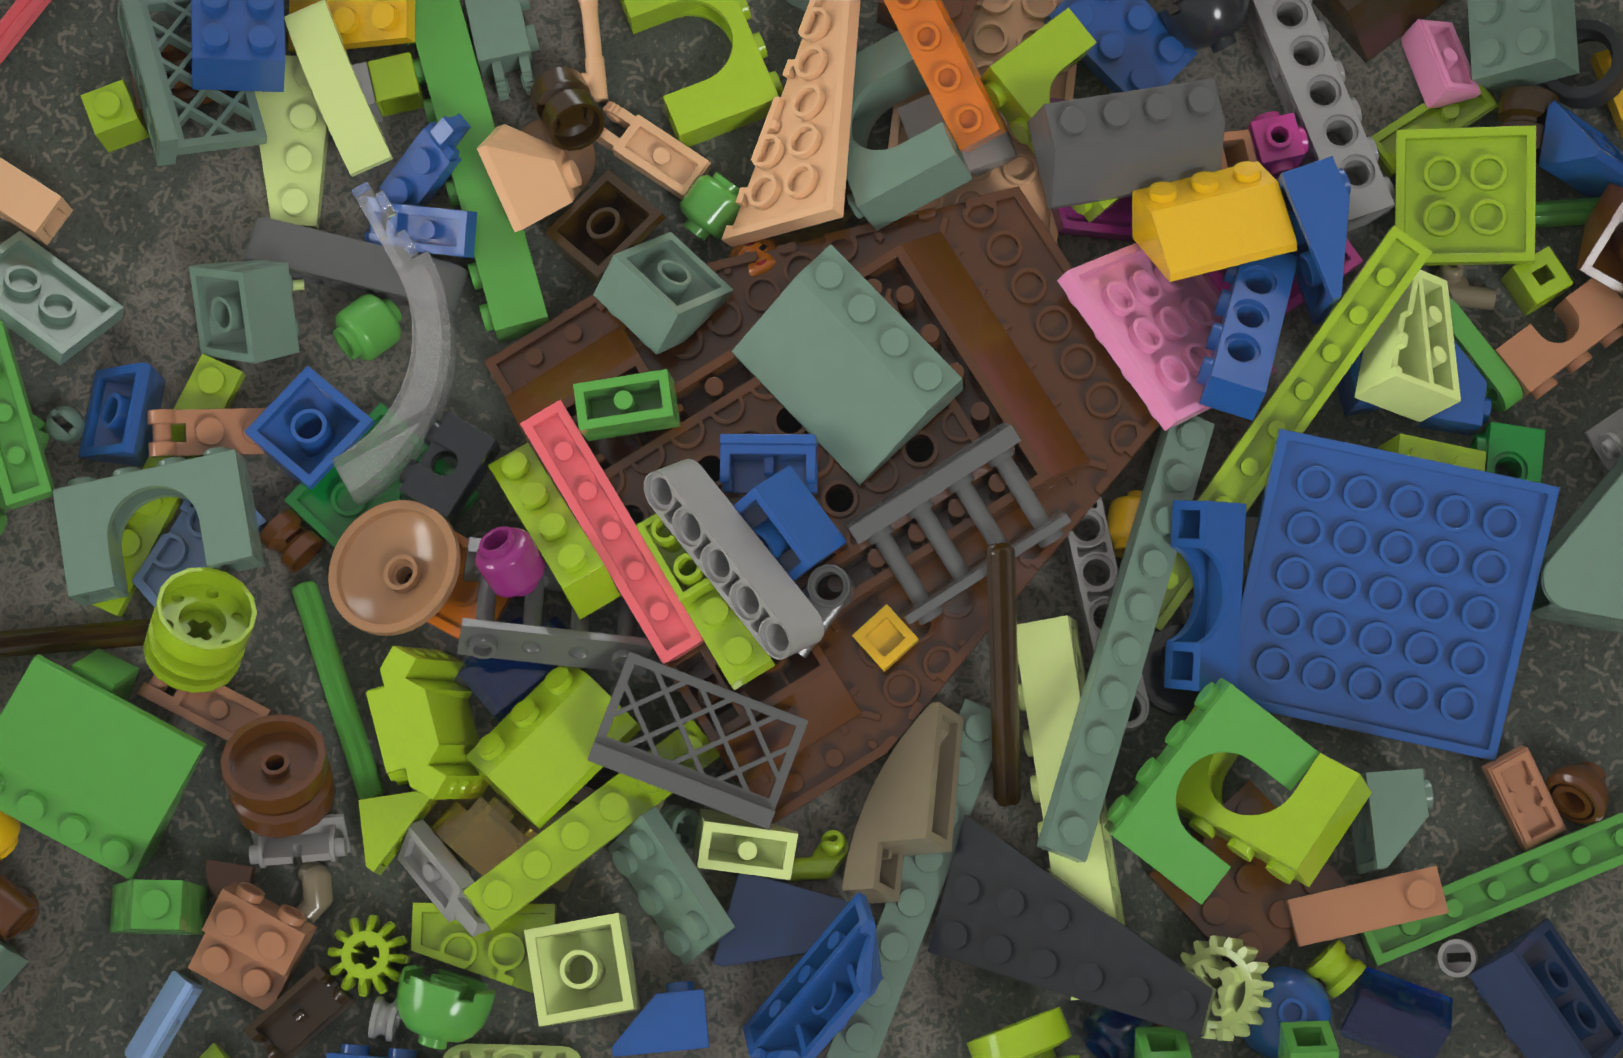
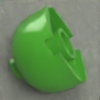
[396,965,496,1050]

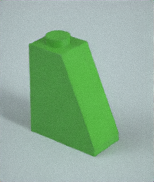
[109,879,208,935]

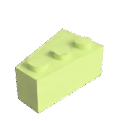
[1354,270,1461,422]

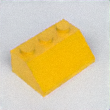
[1132,161,1297,282]

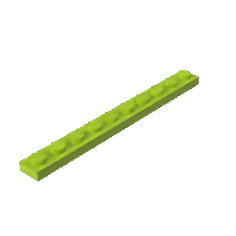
[1155,225,1432,631]

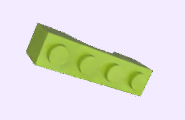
[488,442,621,620]

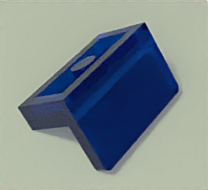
[1341,966,1453,1058]

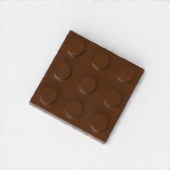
[1147,780,1348,967]

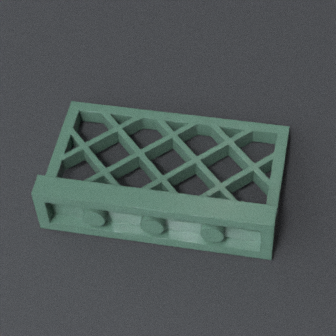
[117,0,267,166]

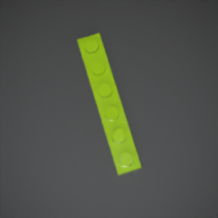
[91,353,246,618]
[463,720,720,932]

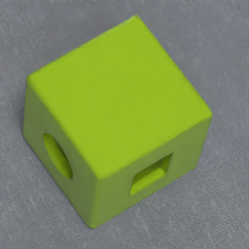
[367,52,424,117]
[1501,246,1573,316]

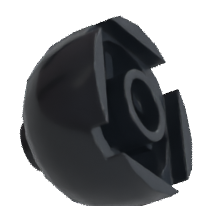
[1158,0,1250,54]

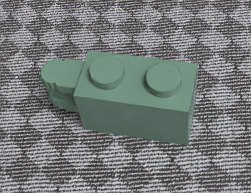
[465,0,540,101]

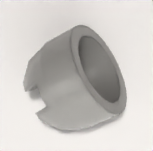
[1438,939,1478,978]

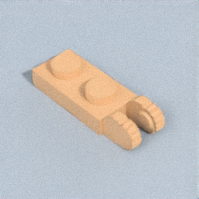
[596,101,712,200]

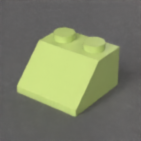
[524,913,641,1027]

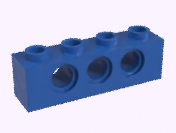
[1196,253,1299,421]

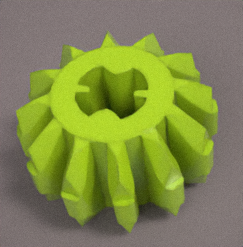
[327,915,410,997]

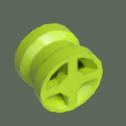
[1305,938,1366,999]

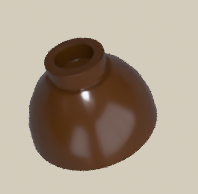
[1544,761,1609,824]

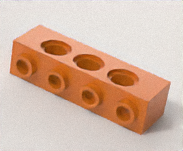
[884,0,1008,153]

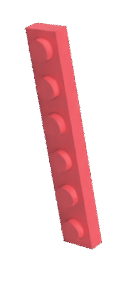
[520,399,705,665]

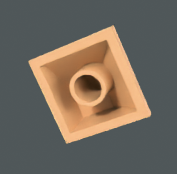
[477,124,582,232]

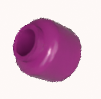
[475,526,546,597]

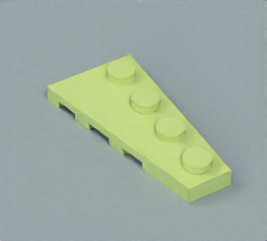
[254,55,329,230]

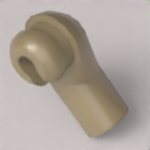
[1436,265,1496,310]
[296,861,333,924]

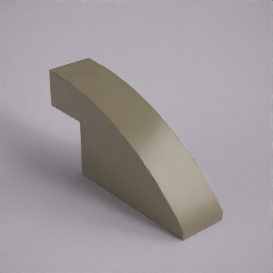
[842,702,964,904]

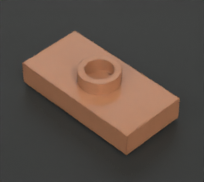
[1481,745,1566,851]

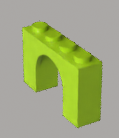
[619,0,783,147]
[981,7,1121,223]
[1176,705,1372,887]

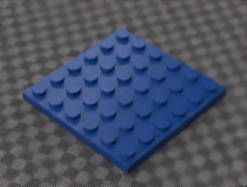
[1237,428,1560,761]

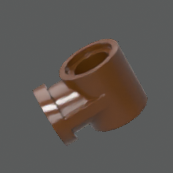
[0,874,40,942]

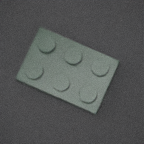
[0,231,124,366]
[608,806,735,966]

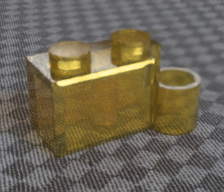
[430,797,538,876]

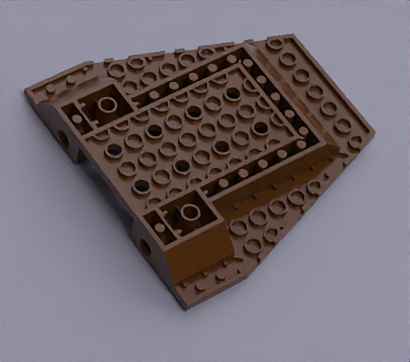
[484,186,1160,824]

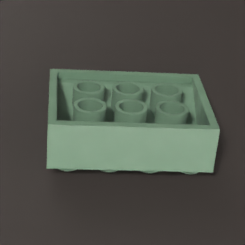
[731,244,963,486]

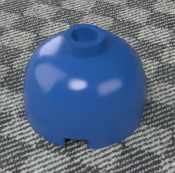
[1242,965,1332,1058]

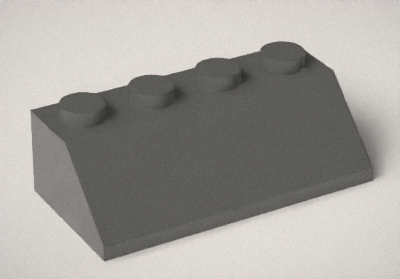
[1027,78,1225,210]

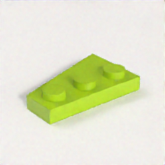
[411,903,557,993]

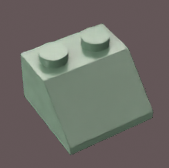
[593,232,734,355]
[189,260,299,364]
[1351,768,1433,875]

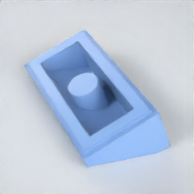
[124,971,203,1058]

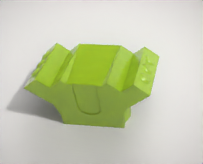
[366,646,489,800]

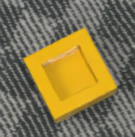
[852,604,919,672]

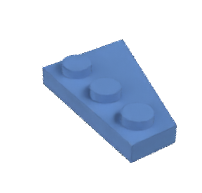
[132,500,268,607]

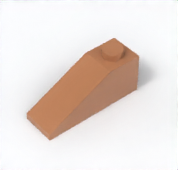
[1286,866,1449,947]

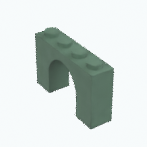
[846,30,973,231]
[53,447,265,606]

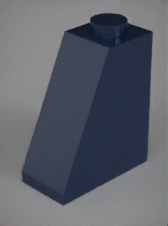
[713,873,849,967]

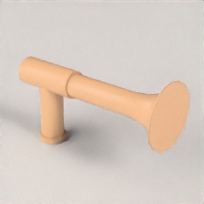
[578,0,608,103]

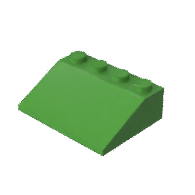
[0,654,207,880]

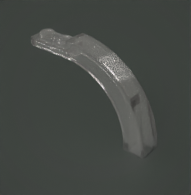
[332,181,456,506]

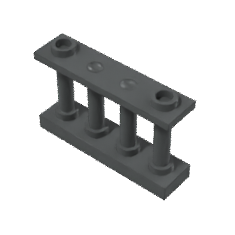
[845,422,1072,625]
[457,537,653,675]

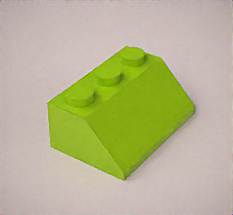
[465,665,641,829]

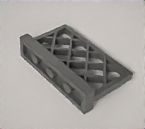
[587,652,808,830]

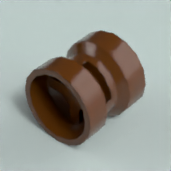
[260,508,324,573]

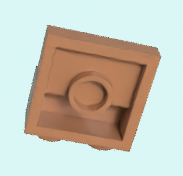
[188,882,317,1011]

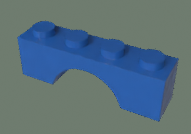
[1164,500,1246,691]

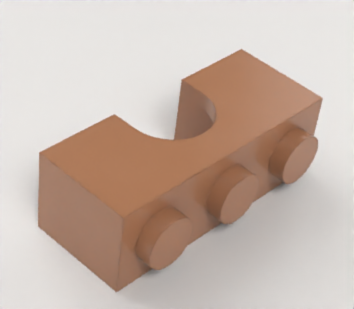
[1495,278,1623,403]

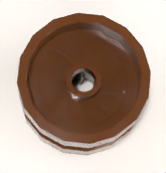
[220,714,336,838]

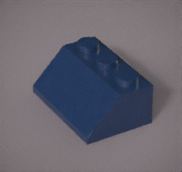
[1469,918,1623,1058]

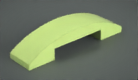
[284,0,393,177]

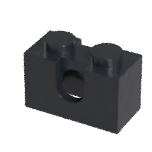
[399,412,501,527]

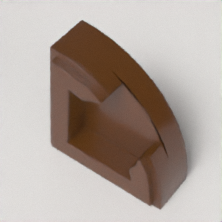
[206,859,256,899]

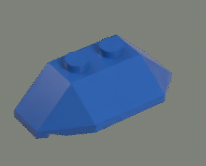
[743,891,883,1058]

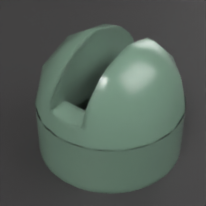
[46,406,85,444]

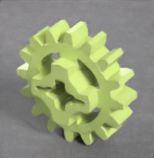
[1180,935,1274,1041]

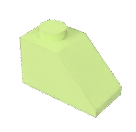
[692,809,798,880]

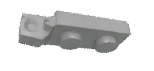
[398,820,490,937]

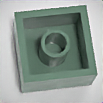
[1467,0,1579,94]

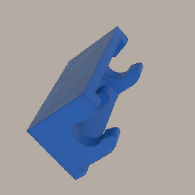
[720,434,819,494]

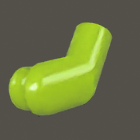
[788,830,849,882]

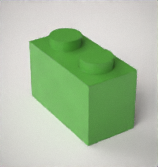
[573,369,681,441]

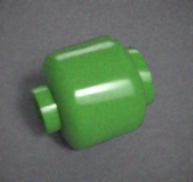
[680,172,740,241]
[333,294,402,361]

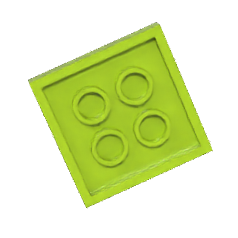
[1395,125,1536,266]

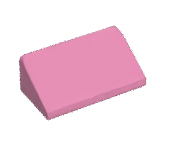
[1401,19,1481,108]

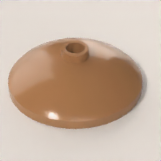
[328,500,461,636]

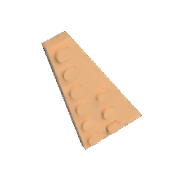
[721,0,861,247]

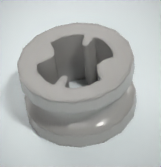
[368,996,401,1042]

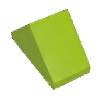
[358,791,438,875]

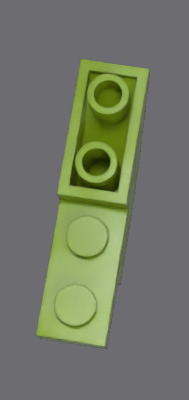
[636,514,775,690]

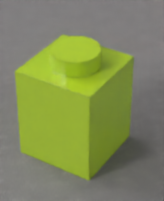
[80,79,150,152]

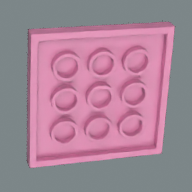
[1057,243,1277,431]

